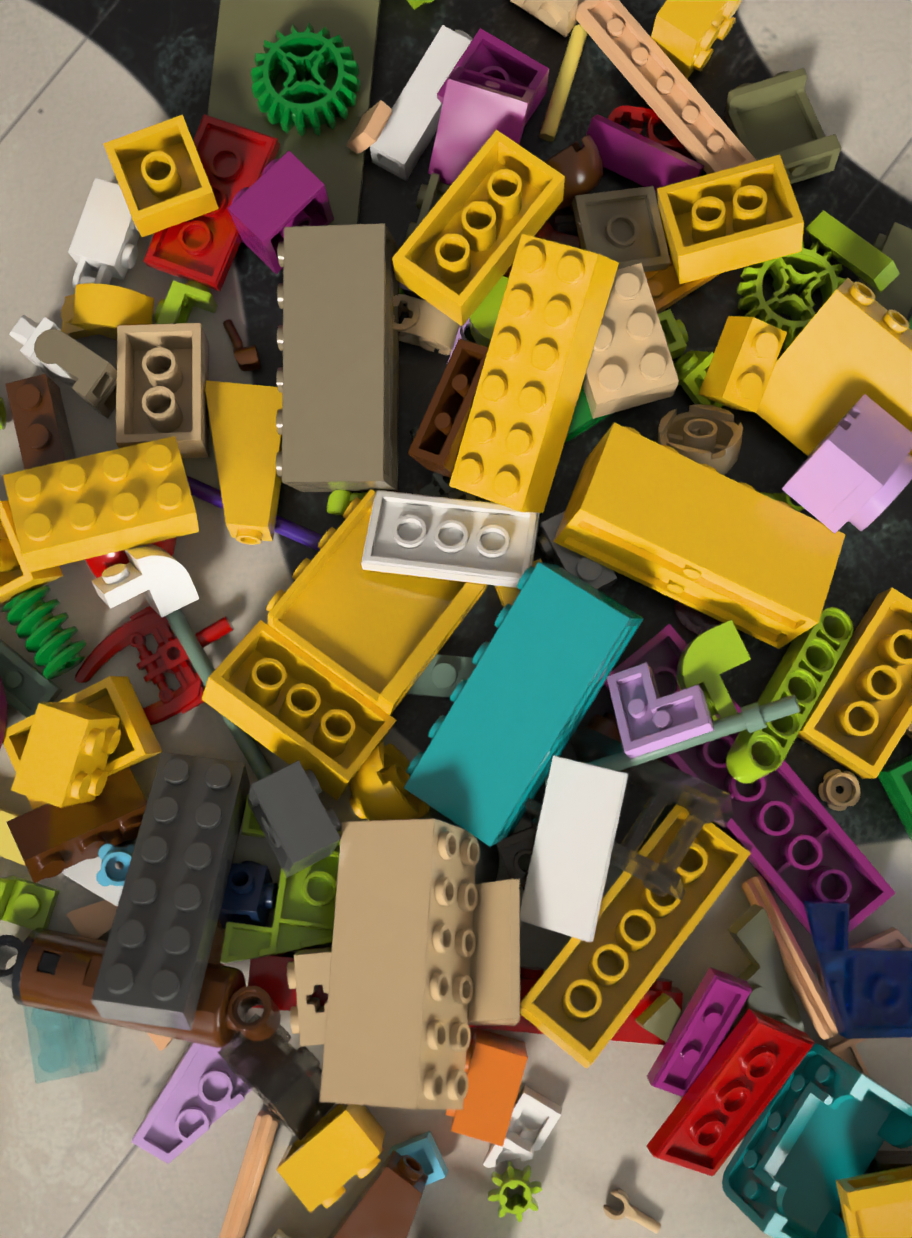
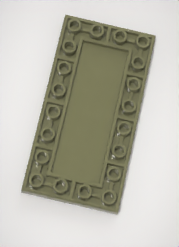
[208,0,381,243]

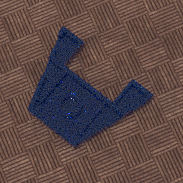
[804,901,912,1039]

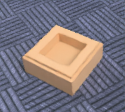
[346,100,392,154]

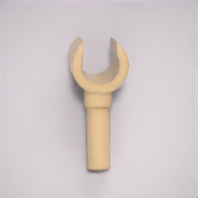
[603,1189,661,1234]

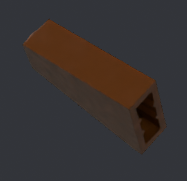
[328,1149,428,1238]

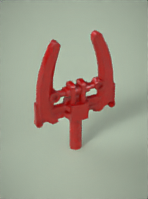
[75,605,234,726]

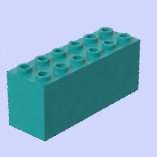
[404,562,644,847]

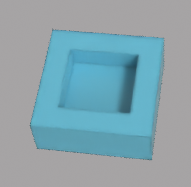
[389,1131,448,1185]

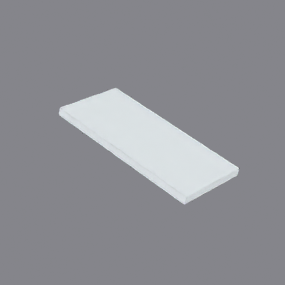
[520,756,628,942]

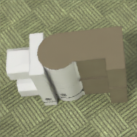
[9,315,117,419]

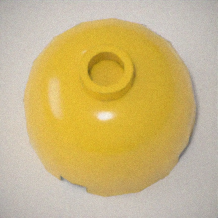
[349,742,430,821]

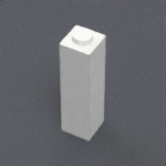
[370,25,473,181]

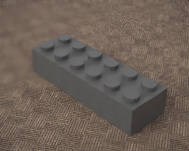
[91,752,250,1031]

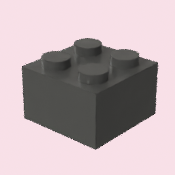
[248,761,342,878]

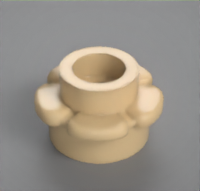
[818,769,861,811]

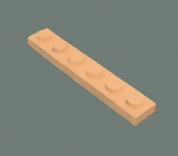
[576,0,757,174]

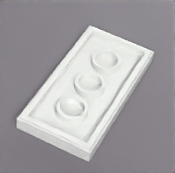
[361,490,540,588]

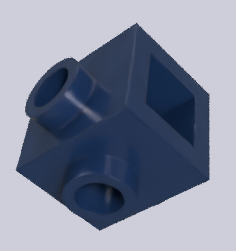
[218,861,278,929]

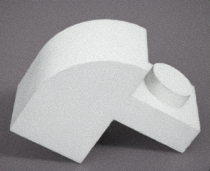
[92,544,199,617]

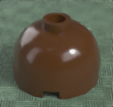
[544,134,603,212]

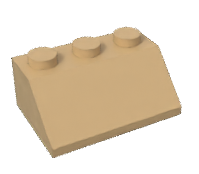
[468,879,520,1026]

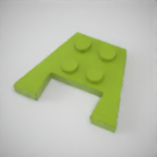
[220,794,340,964]

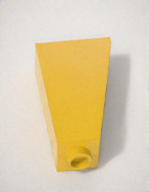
[205,380,283,545]

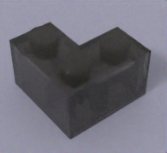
[218,1014,335,1141]

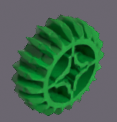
[250,23,361,137]

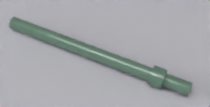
[165,609,273,781]
[545,694,801,786]

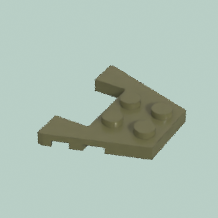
[635,904,804,1055]

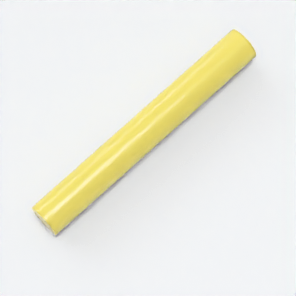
[539,25,588,142]

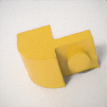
[61,283,154,340]

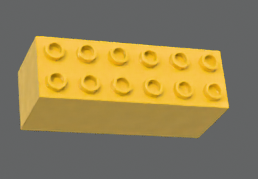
[553,422,846,649]

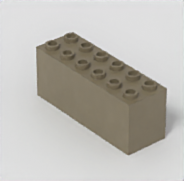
[276,223,399,492]

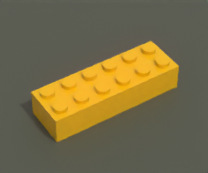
[449,234,619,513]
[520,799,751,1069]

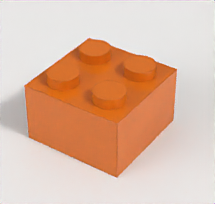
[445,1028,528,1147]

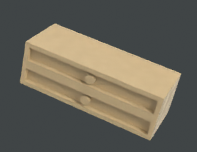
[320,819,480,1109]

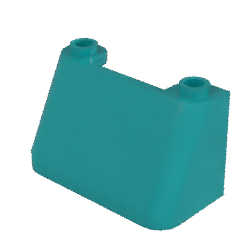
[722,1043,912,1238]

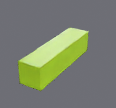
[805,210,900,293]

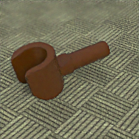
[223,319,261,372]

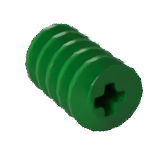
[2,585,87,680]

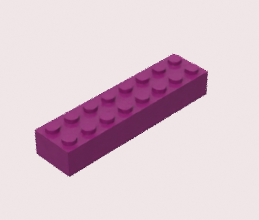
[603,624,896,949]

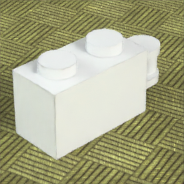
[68,177,140,289]

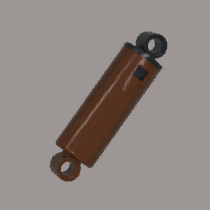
[0,928,281,1048]

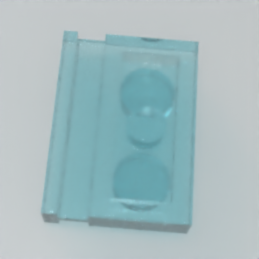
[23,1006,101,1084]

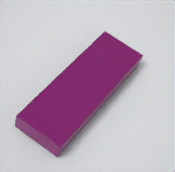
[582,114,704,193]
[646,967,753,1097]

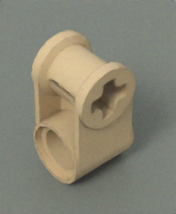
[393,294,459,355]

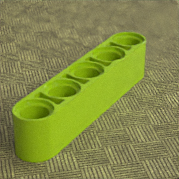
[726,607,853,784]

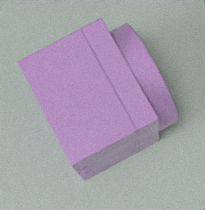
[782,394,912,533]

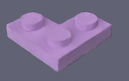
[607,662,714,759]

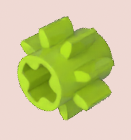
[488,1161,542,1222]

